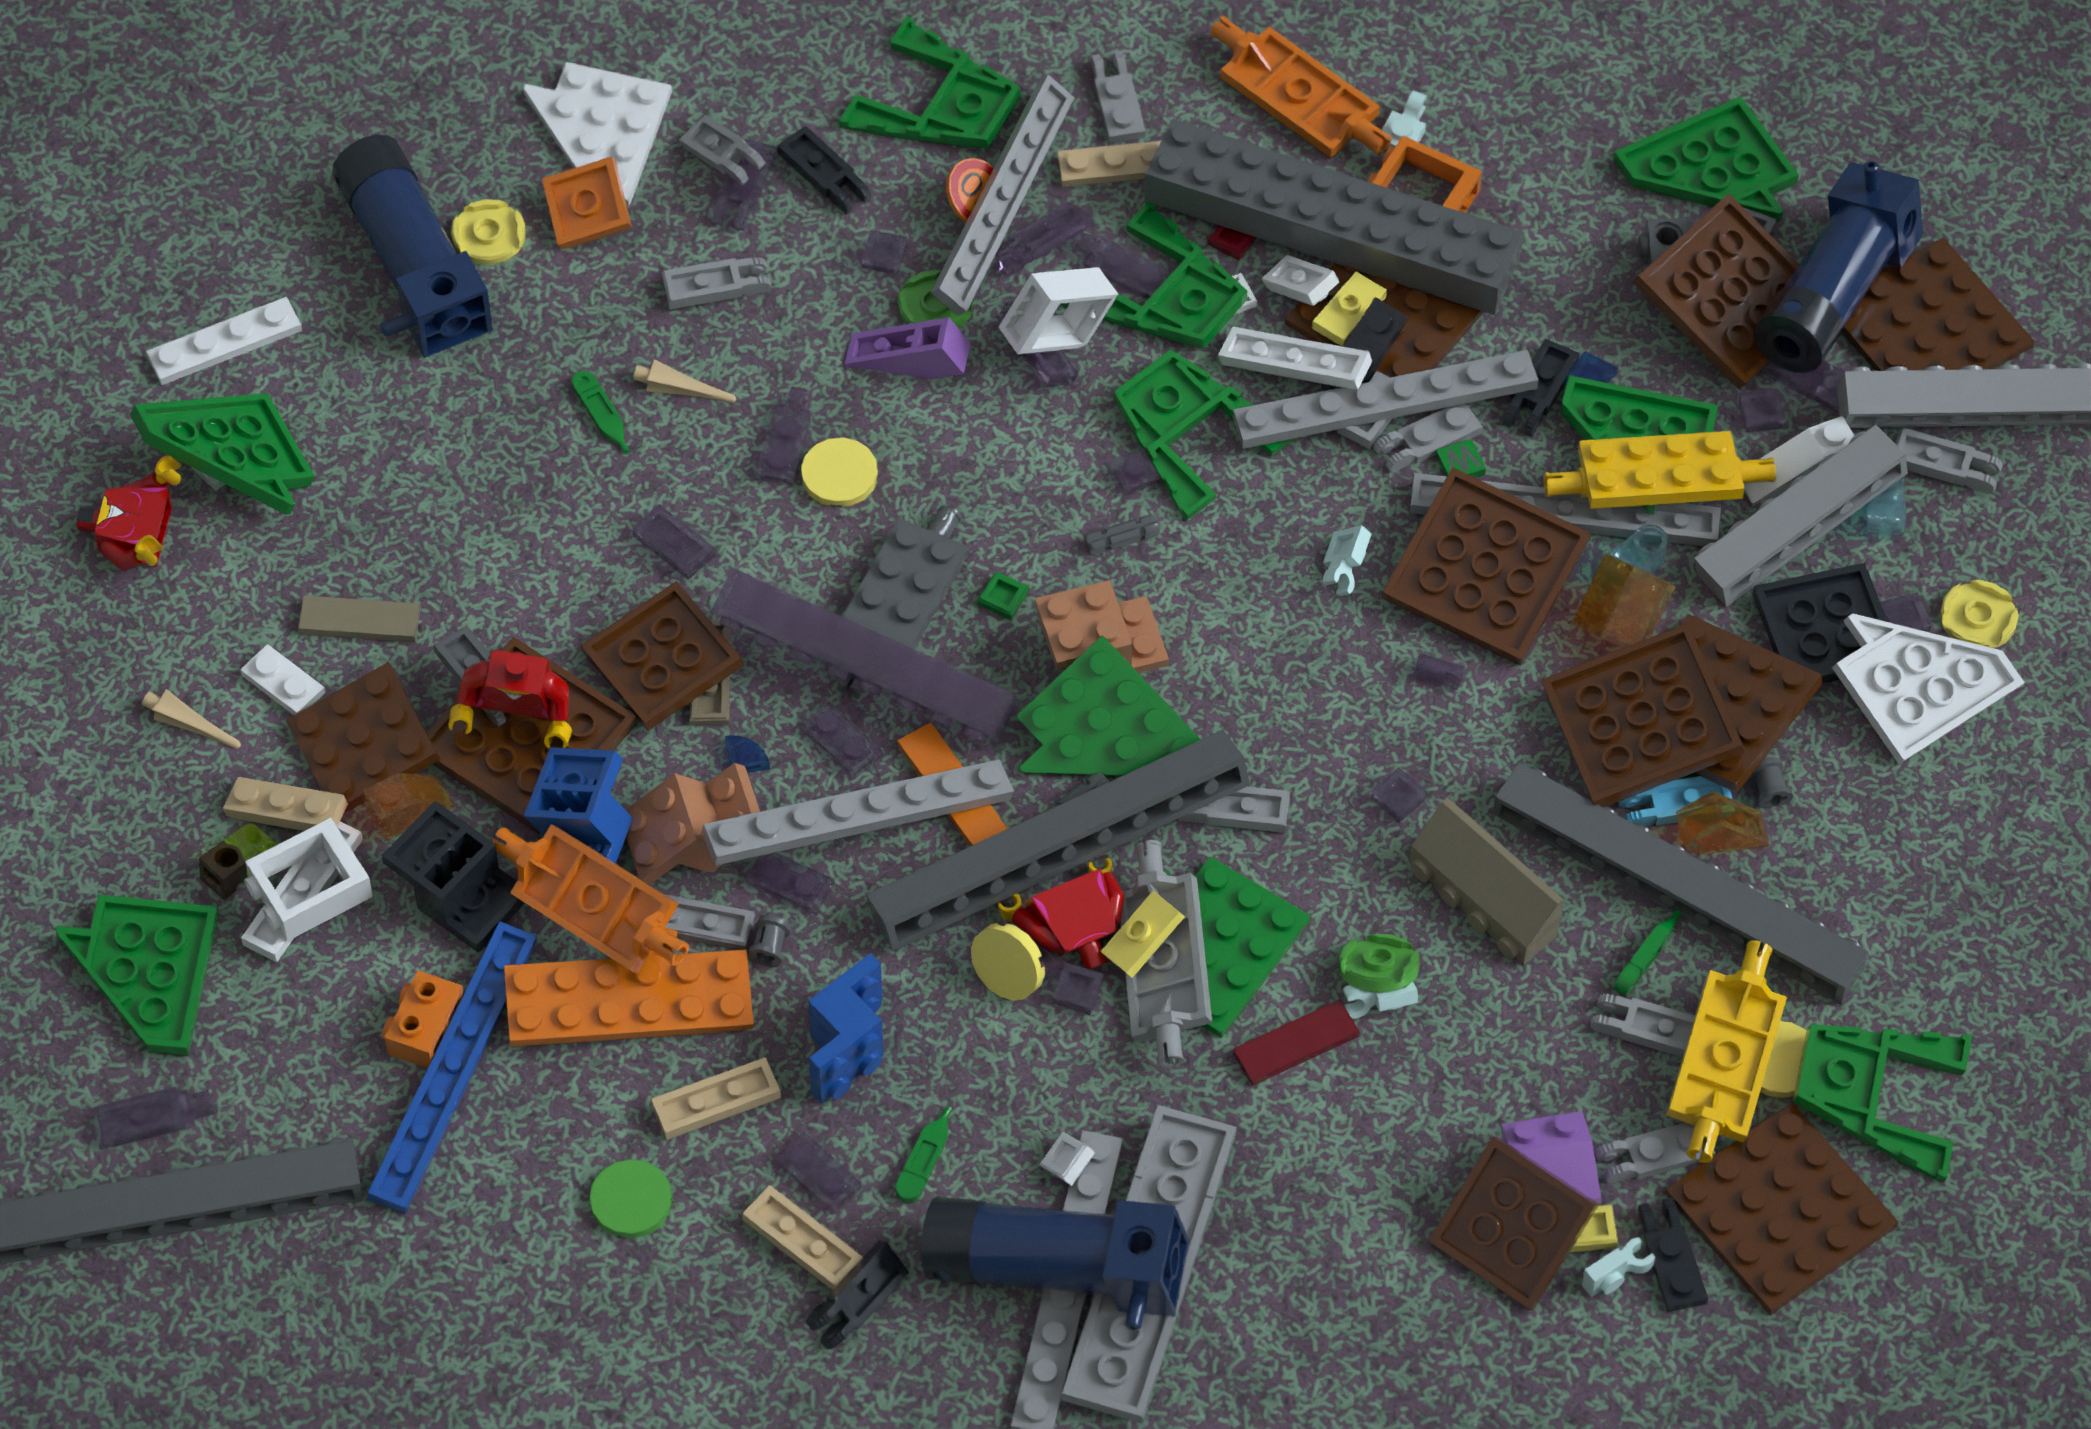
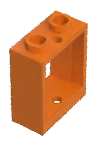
[1367,135,1482,213]

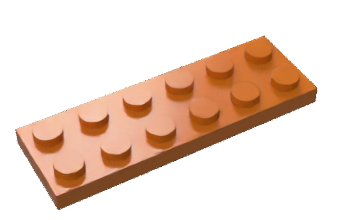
[504,950,754,1047]

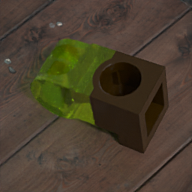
[199,823,277,900]

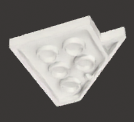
[524,62,672,207]
[1832,614,2025,764]

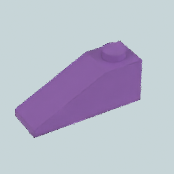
[845,317,971,379]

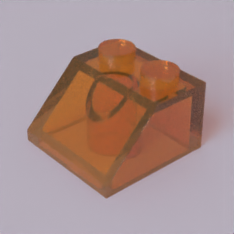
[1572,553,1676,648]

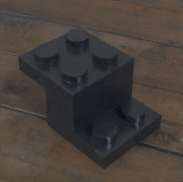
[381,801,525,952]

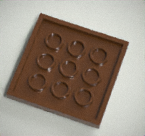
[1632,193,1799,390]
[1841,237,2035,371]
[1285,263,1484,378]
[1382,467,1591,665]
[1680,614,1822,793]
[1541,623,1744,807]
[427,637,638,834]
[1665,1102,1899,1316]

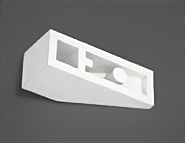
[1743,416,1854,506]

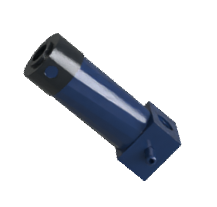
[332,134,493,358]
[1754,161,1923,374]
[921,1196,1190,1330]

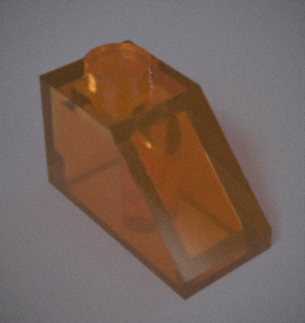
[363,773,455,841]
[1676,791,1769,855]

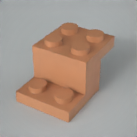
[1035,580,1169,673]
[626,763,760,884]

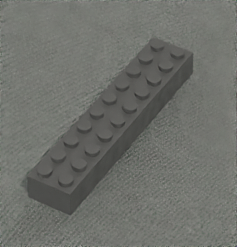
[1144,119,1524,315]

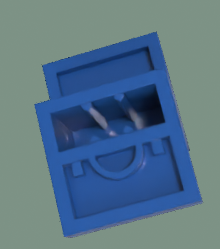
[524,747,633,863]
[808,953,884,1104]

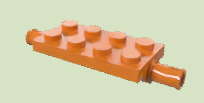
[1210,16,1392,158]
[492,824,689,974]

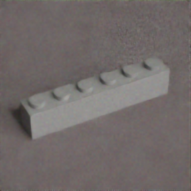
[1694,425,1908,607]

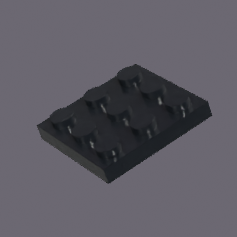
[1752,563,1887,683]

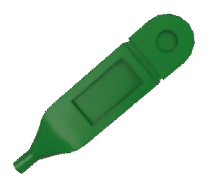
[572,371,630,454]
[1613,910,1682,997]
[896,1106,952,1204]

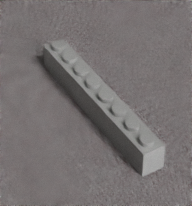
[1837,364,2091,428]

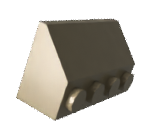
[1409,797,1564,965]

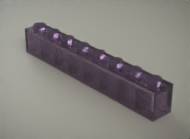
[712,568,1018,744]

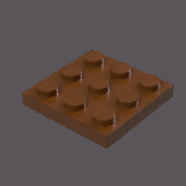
[581,581,744,731]
[286,662,441,813]
[1428,1136,1599,1310]

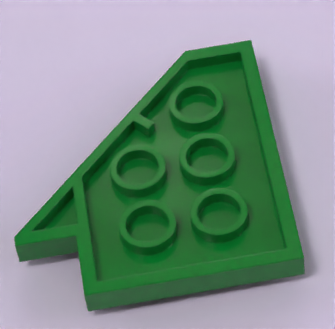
[1613,96,1799,222]
[1561,375,1719,515]
[130,393,315,515]
[1016,635,1201,775]
[1163,856,1311,1038]

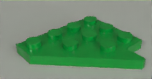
[56,894,219,1056]

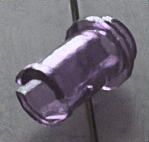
[1413,652,1465,690]

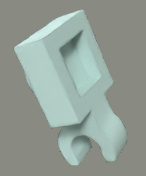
[1382,91,1427,149]
[1323,525,1371,596]
[1343,981,1418,1018]
[1582,1238,1655,1297]

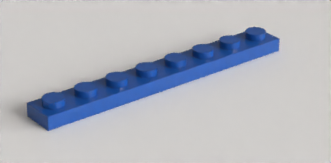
[368,921,537,1214]

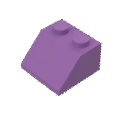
[1502,1111,1601,1204]

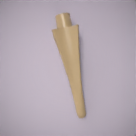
[633,359,736,403]
[142,689,241,749]

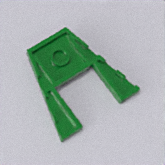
[839,16,1021,149]
[1060,202,1248,349]
[1113,350,1296,521]
[1793,1024,1972,1182]

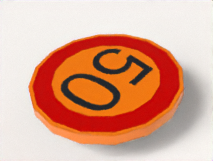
[946,158,994,223]

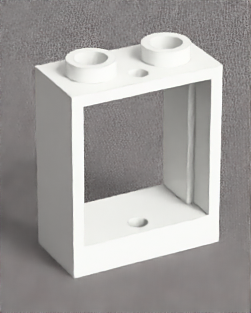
[998,267,1118,354]
[244,818,373,941]

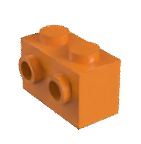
[382,970,464,1068]

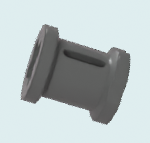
[1750,757,1793,808]
[747,915,791,967]

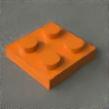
[542,156,632,250]

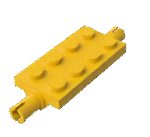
[1543,431,1776,509]
[1666,940,1787,1163]

